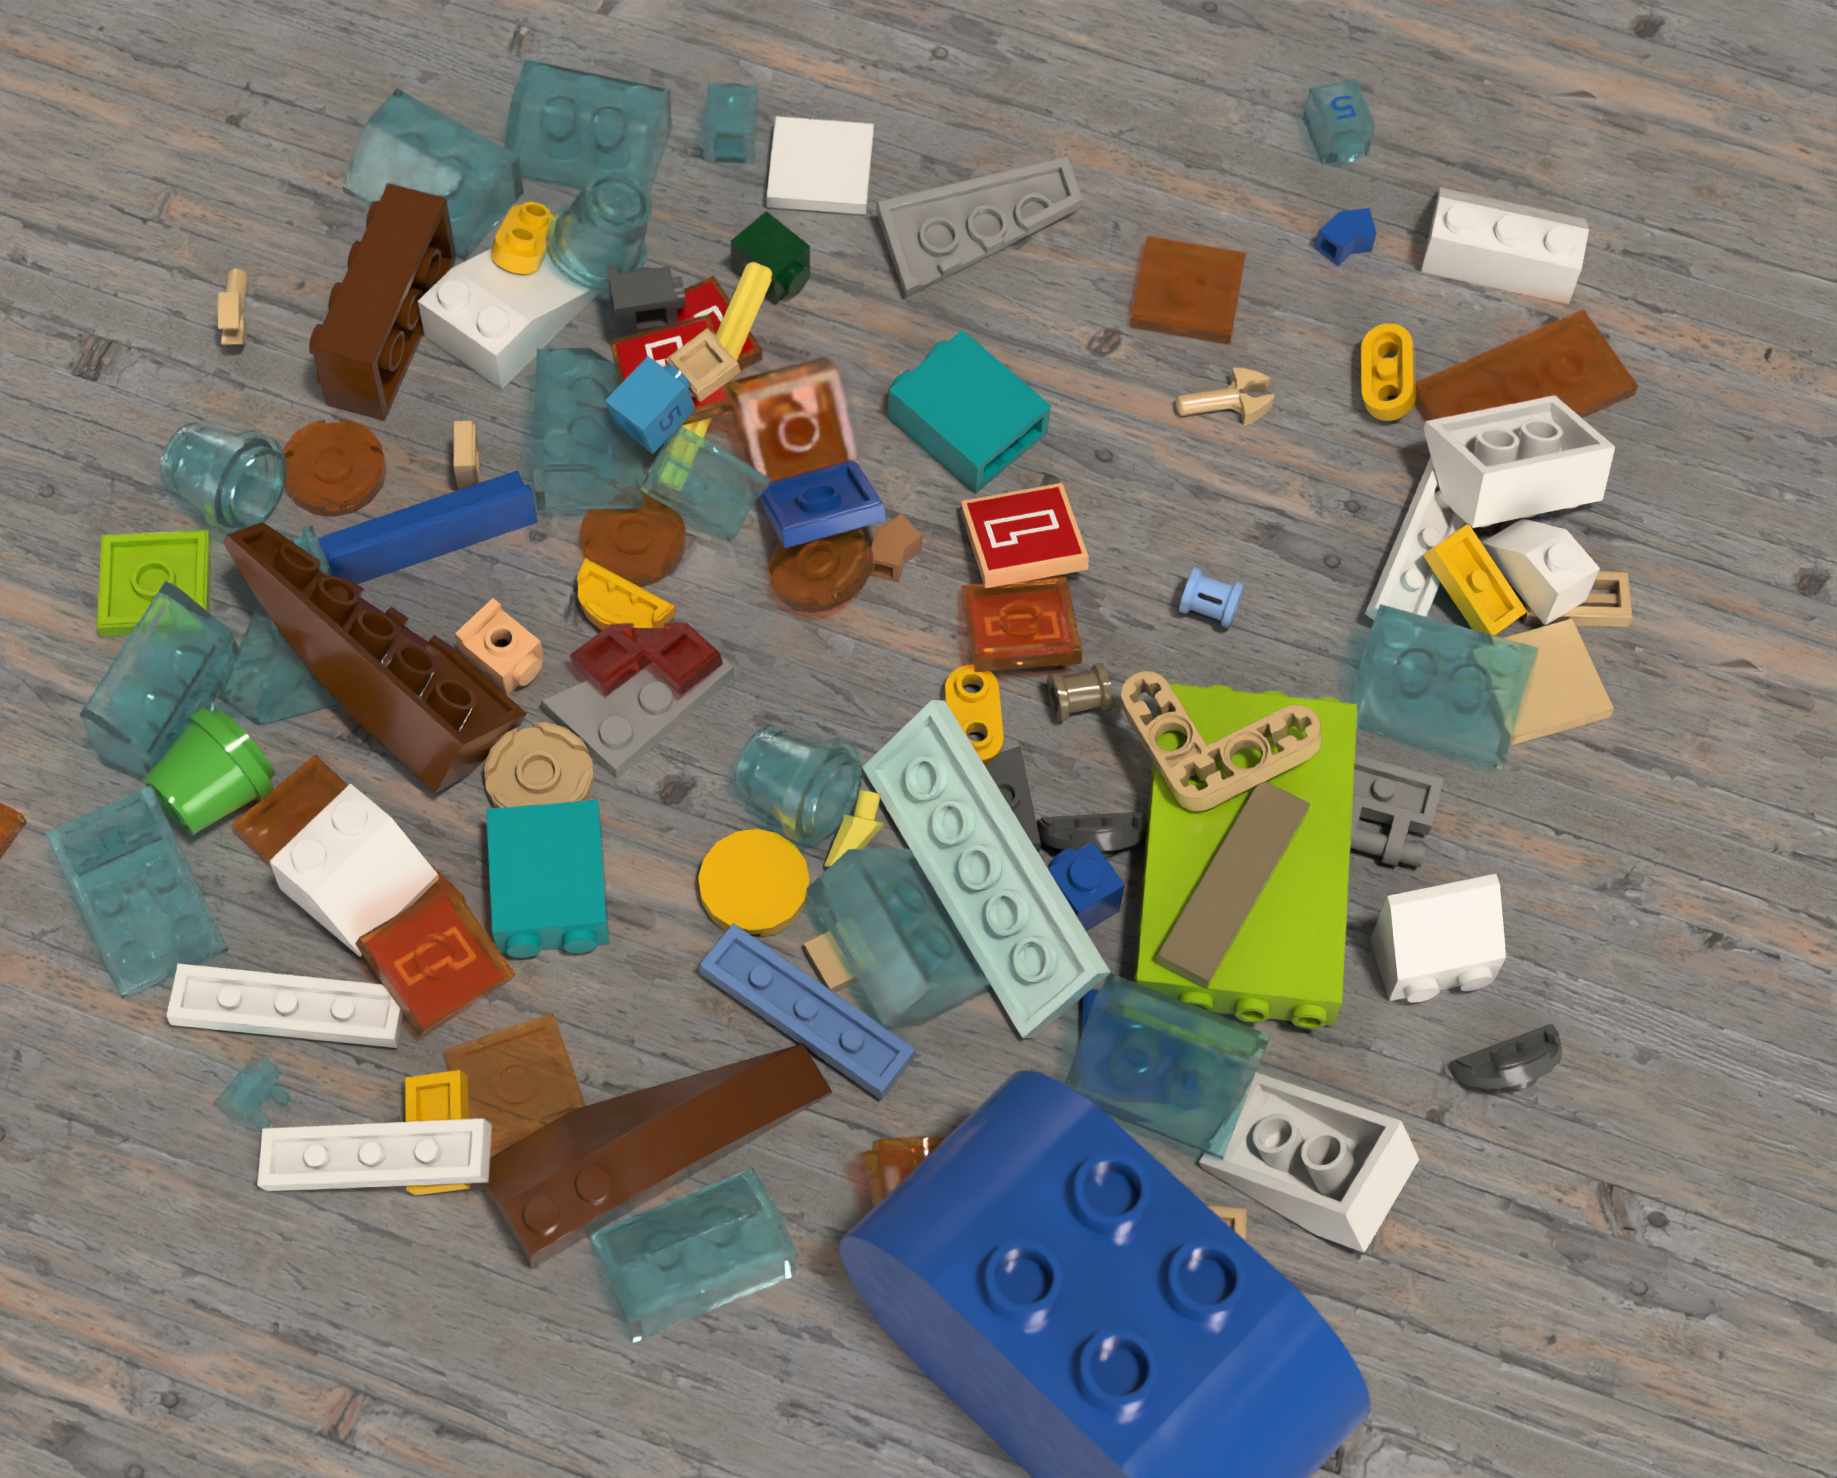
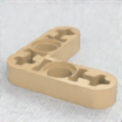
[1121,671,1322,811]

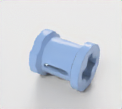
[1179,567,1245,629]

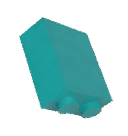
[888,330,1051,494]
[486,800,610,958]

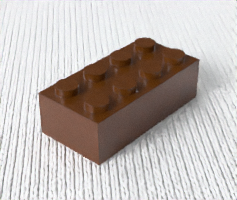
[309,183,457,421]

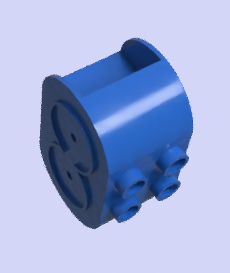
[839,1070,1371,1478]

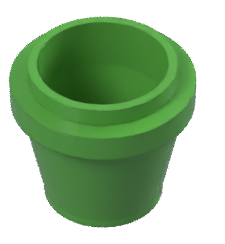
[142,707,275,836]

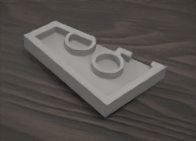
[541,633,734,779]

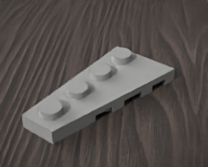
[876,156,1083,299]

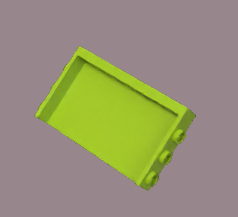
[1133,683,1358,1029]

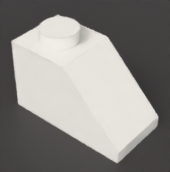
[1482,519,1600,625]

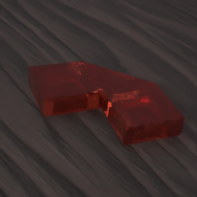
[570,622,723,696]

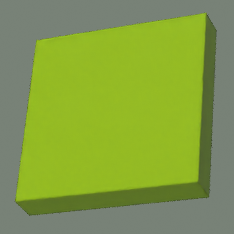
[97,530,212,637]

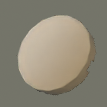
[484,722,594,808]

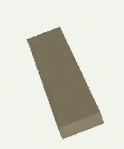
[1156,781,1310,989]

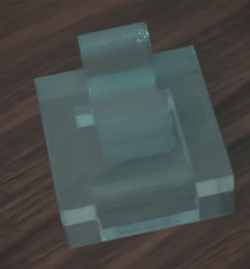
[213,1058,293,1129]

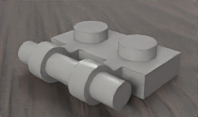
[1350,754,1444,868]

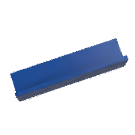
[317,470,537,584]

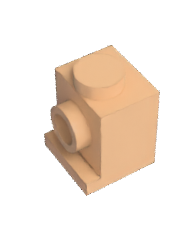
[455,598,544,696]

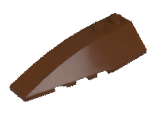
[223,522,527,792]
[481,1043,832,1269]

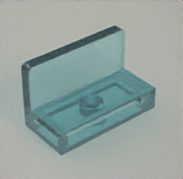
[639,426,771,542]

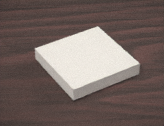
[767,116,874,215]

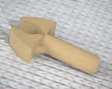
[218,269,248,345]
[1176,368,1275,426]

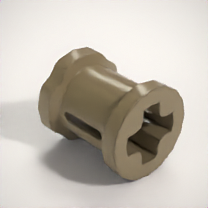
[1047,663,1113,721]

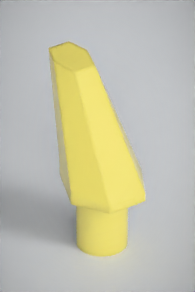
[824,789,884,868]

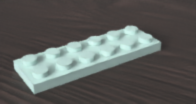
[862,700,1111,1039]

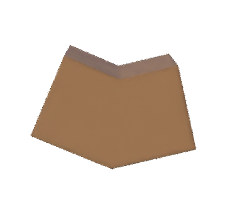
[867,513,922,582]

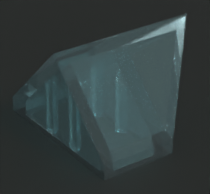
[218,605,341,726]

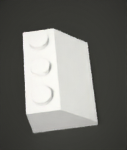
[1421,187,1589,305]
[1424,395,1615,528]

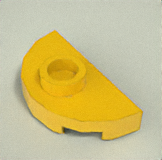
[577,558,676,637]

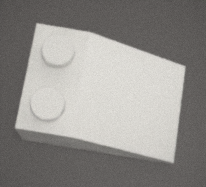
[418,248,602,390]
[1199,1072,1419,1253]

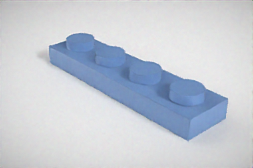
[699,923,916,1100]

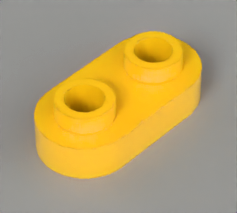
[490,202,558,274]
[1361,323,1416,421]
[944,665,1004,765]

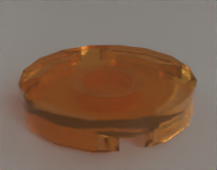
[280,419,387,517]
[580,488,686,587]
[768,528,873,613]

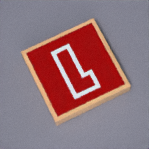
[961,483,1089,588]

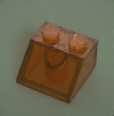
[726,357,860,487]

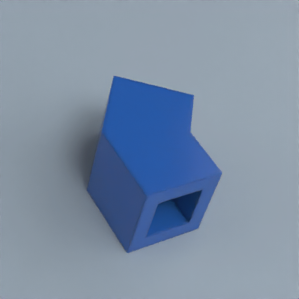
[1315,208,1377,266]

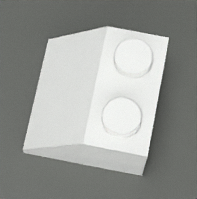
[269,783,439,957]
[1370,874,1506,1003]

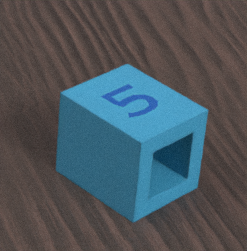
[605,356,696,454]

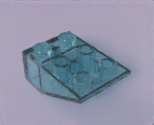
[45,786,228,999]

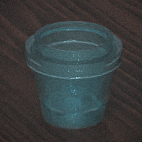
[545,172,652,291]
[160,422,286,534]
[734,725,863,846]

